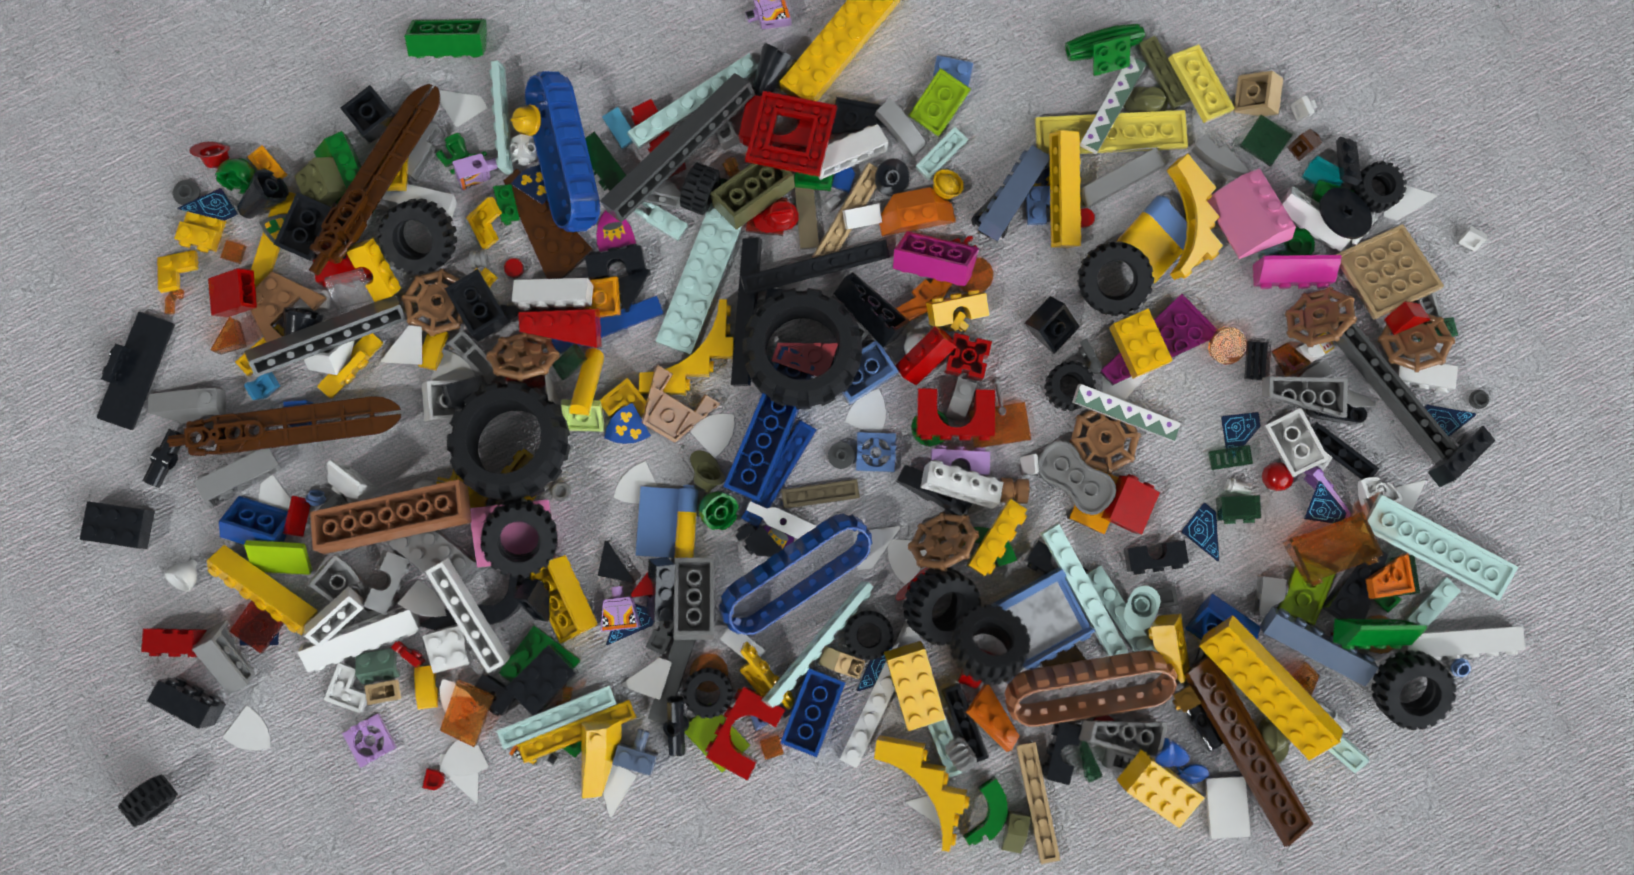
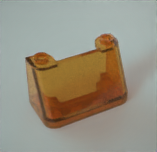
[1283,511,1383,586]

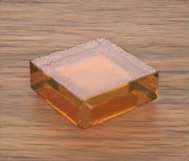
[220,240,247,264]
[760,735,784,760]

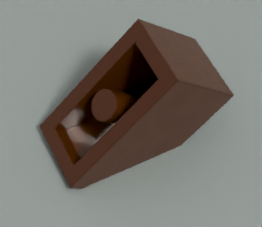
[1287,128,1322,161]

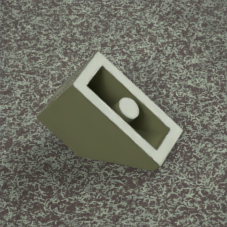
[1001,810,1030,854]

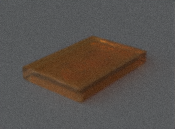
[968,402,1031,448]
[440,679,494,747]

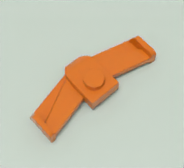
[895,279,953,321]

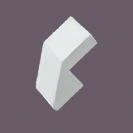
[719,626,766,661]

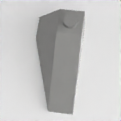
[309,555,382,622]

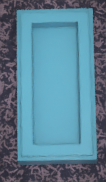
[602,107,634,149]

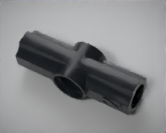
[142,429,182,488]
[663,695,689,757]
[1186,704,1223,751]

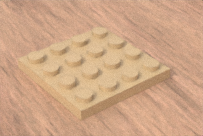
[1336,224,1444,320]

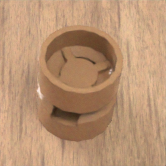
[1000,478,1029,504]

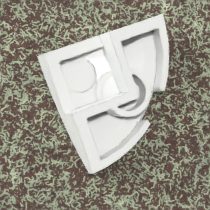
[1358,477,1403,516]

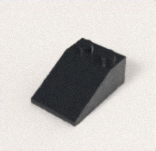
[273,192,332,261]
[444,269,511,342]

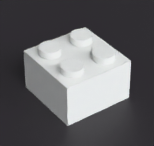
[423,624,476,673]

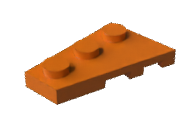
[1366,553,1415,599]
[966,684,1020,752]

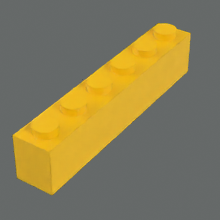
[1049,130,1082,248]
[207,545,318,635]

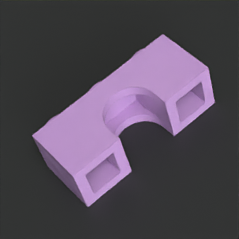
[930,446,990,476]

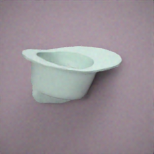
[1123,585,1161,631]

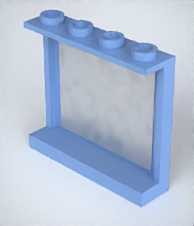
[990,568,1095,670]

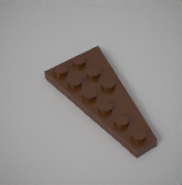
[503,169,594,279]

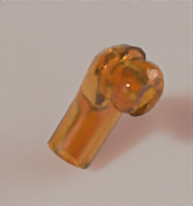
[165,289,184,315]

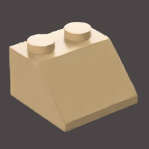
[1234,70,1283,117]

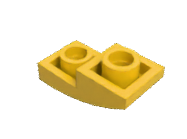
[418,332,449,371]
[414,665,438,710]

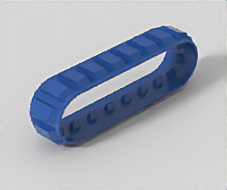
[525,71,600,232]
[719,513,872,635]

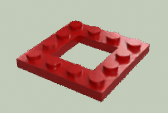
[745,91,837,177]

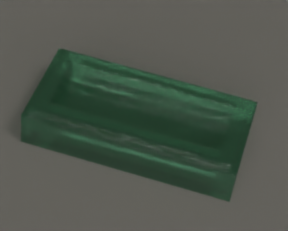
[552,344,587,381]

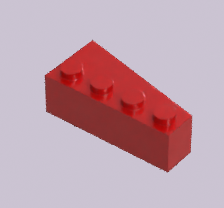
[518,308,602,348]

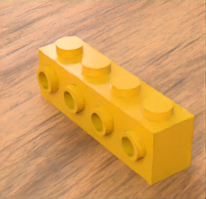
[966,499,1027,576]

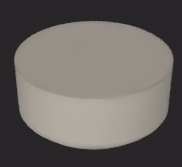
[823,195,841,213]
[551,482,571,501]

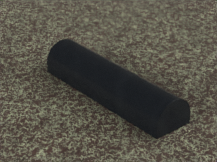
[1311,422,1380,479]
[942,683,989,763]

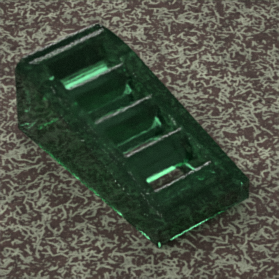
[1208,445,1253,470]
[1079,740,1102,783]

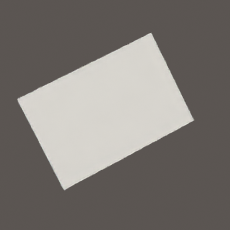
[1205,776,1251,839]

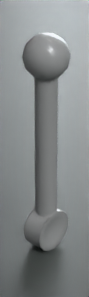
[993,378,1006,415]

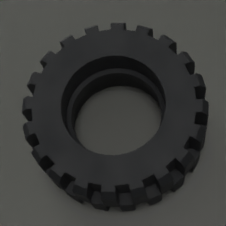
[378,199,457,275]
[1077,241,1154,316]
[480,499,558,578]
[903,567,981,646]
[950,604,1031,685]
[1371,650,1457,730]

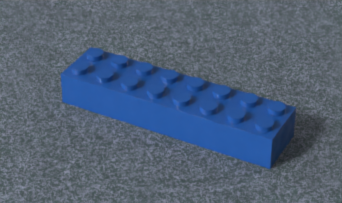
[723,347,815,503]

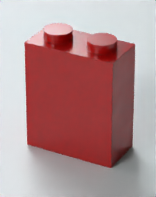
[208,268,257,317]
[1101,474,1160,535]

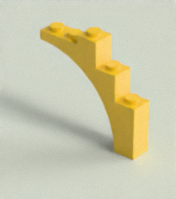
[1166,154,1223,280]
[639,299,734,396]
[874,735,970,852]

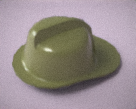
[1124,87,1168,113]
[690,450,725,493]
[1258,717,1289,763]

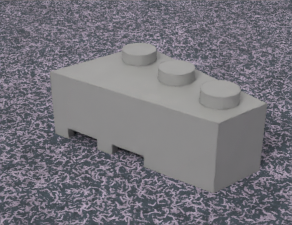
[192,620,255,694]

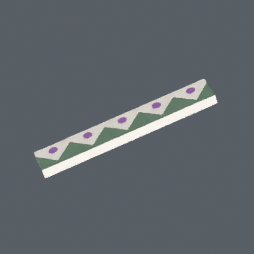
[1080,56,1147,154]
[1072,384,1181,441]

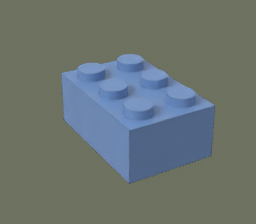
[841,341,899,405]

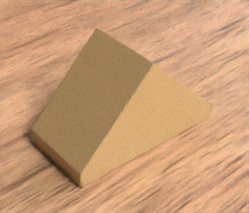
[365,679,401,705]

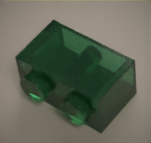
[1216,495,1261,524]

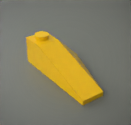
[581,719,621,799]

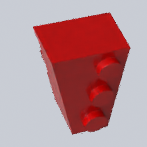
[141,628,208,657]

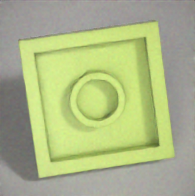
[561,399,604,432]

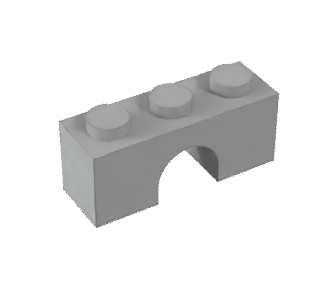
[363,550,410,615]

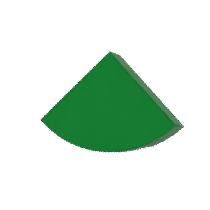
[1373,595,1402,613]

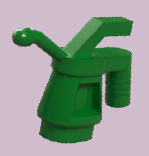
[436,133,487,175]

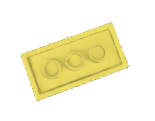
[1168,45,1235,123]

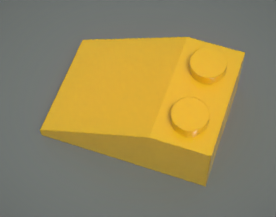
[1149,614,1190,683]

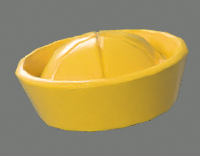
[933,169,964,199]

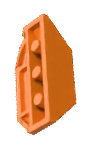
[879,187,956,237]

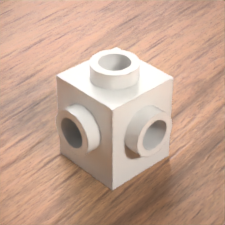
[509,134,537,165]

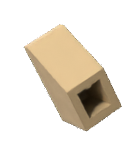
[818,646,866,679]

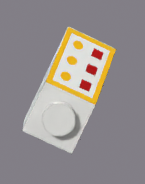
[1292,332,1335,367]

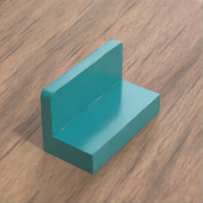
[1301,156,1343,186]

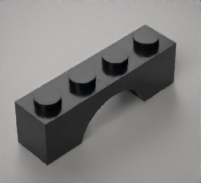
[1427,425,1496,487]

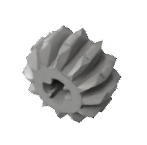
[945,736,977,772]

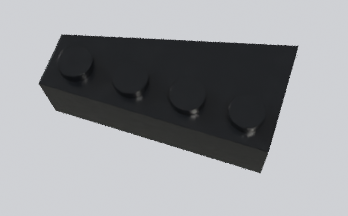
[833,273,910,348]
[1322,544,1388,619]

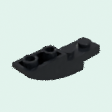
[896,465,973,515]

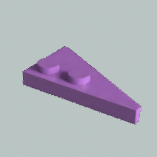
[1303,466,1351,519]

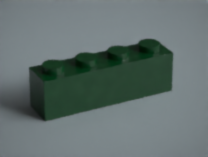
[585,131,627,192]

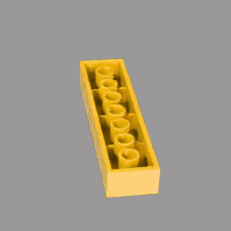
[780,0,901,101]
[1199,615,1343,761]

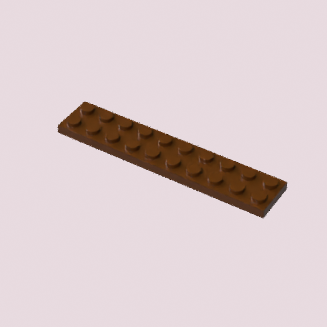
[1184,655,1314,847]

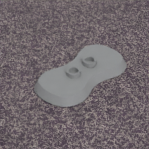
[1038,440,1116,515]

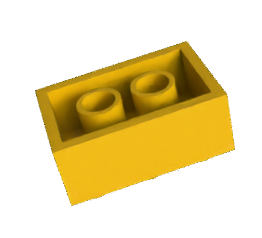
[1109,308,1173,379]

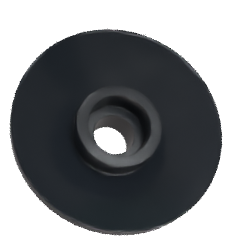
[875,158,910,196]

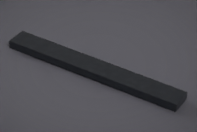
[731,237,762,387]
[740,239,890,295]

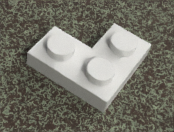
[324,663,367,713]

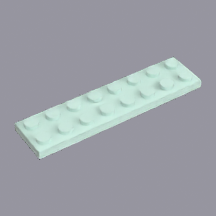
[656,203,743,355]
[1361,494,1518,601]

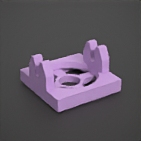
[342,713,397,768]

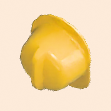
[510,105,541,136]

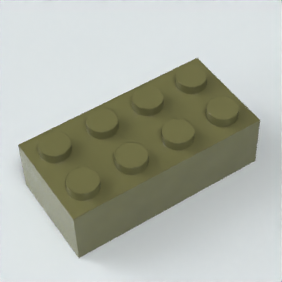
[710,163,795,230]

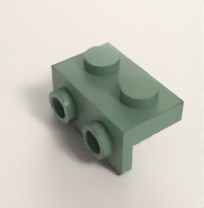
[355,648,400,684]

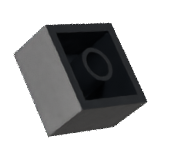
[340,85,395,143]

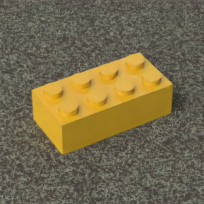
[884,640,945,731]
[1116,749,1204,828]

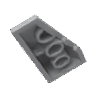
[148,388,226,429]

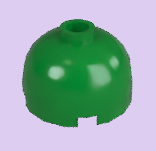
[215,158,256,194]
[699,491,738,530]

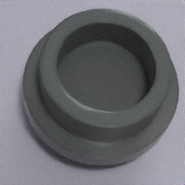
[1469,390,1489,409]

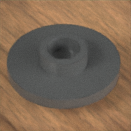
[173,180,200,205]
[828,442,855,469]

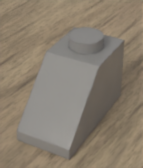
[644,178,681,209]
[945,378,977,423]
[1254,576,1288,616]

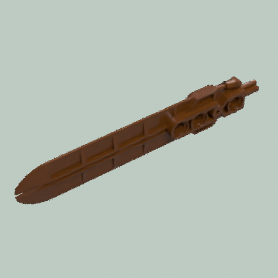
[309,84,440,276]
[167,396,402,456]

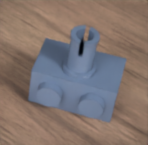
[612,729,658,776]

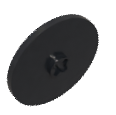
[1319,188,1372,239]

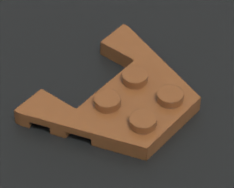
[251,272,327,343]
[642,364,720,443]

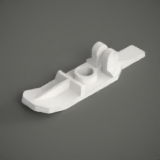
[746,501,816,539]

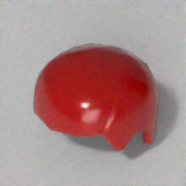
[1262,462,1294,491]

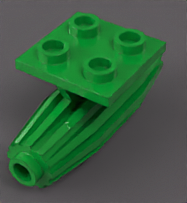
[1065,24,1145,76]

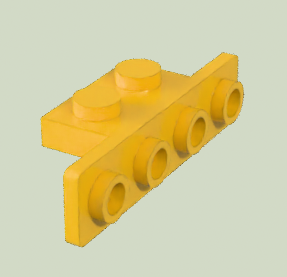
[317,333,383,399]
[739,641,794,710]

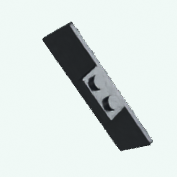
[97,312,175,430]

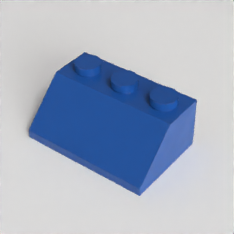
[219,496,288,545]
[1186,593,1261,640]

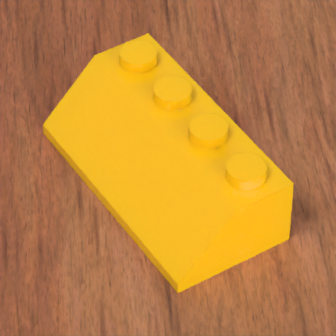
[529,555,598,644]

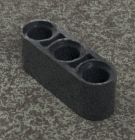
[1306,404,1367,425]

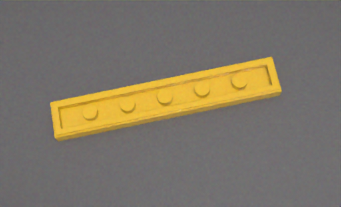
[251,192,296,288]
[517,700,636,764]

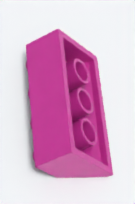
[893,231,979,286]
[1253,255,1341,289]

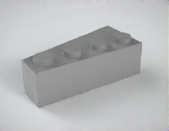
[1262,377,1348,418]

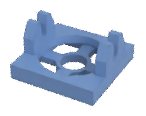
[856,432,896,472]

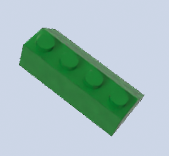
[404,19,487,58]
[314,131,362,205]
[1333,619,1427,649]

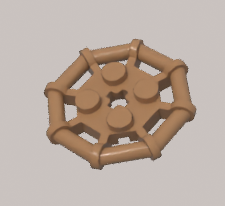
[401,268,463,337]
[1285,287,1357,347]
[1378,314,1455,373]
[486,332,560,382]
[1069,410,1141,474]
[908,512,979,571]

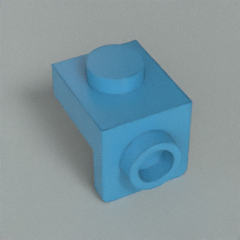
[244,372,280,400]

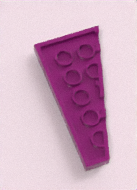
[1100,294,1222,385]

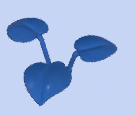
[1119,738,1210,787]

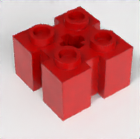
[944,333,992,382]

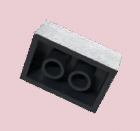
[79,501,155,549]
[505,644,579,716]
[147,676,226,729]

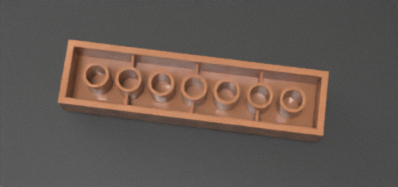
[310,479,472,554]

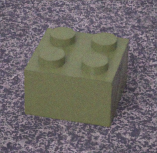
[294,157,347,207]

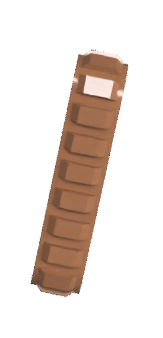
[1004,650,1178,727]

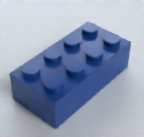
[780,667,846,757]

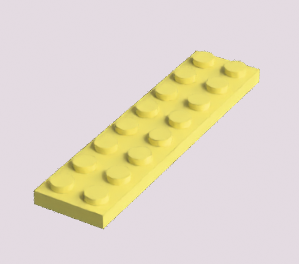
[1035,110,1188,155]

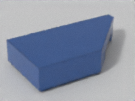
[832,167,855,193]

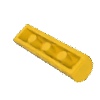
[569,348,604,415]

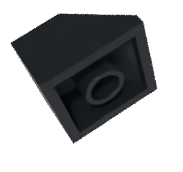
[1025,296,1080,354]

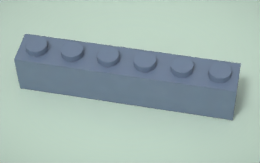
[978,145,1050,242]
[1260,607,1379,687]

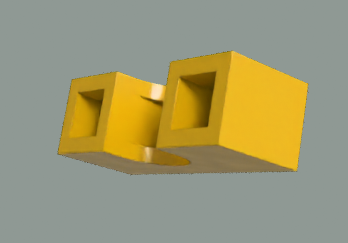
[347,238,401,302]
[926,289,989,327]

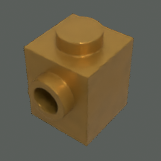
[1171,685,1201,713]

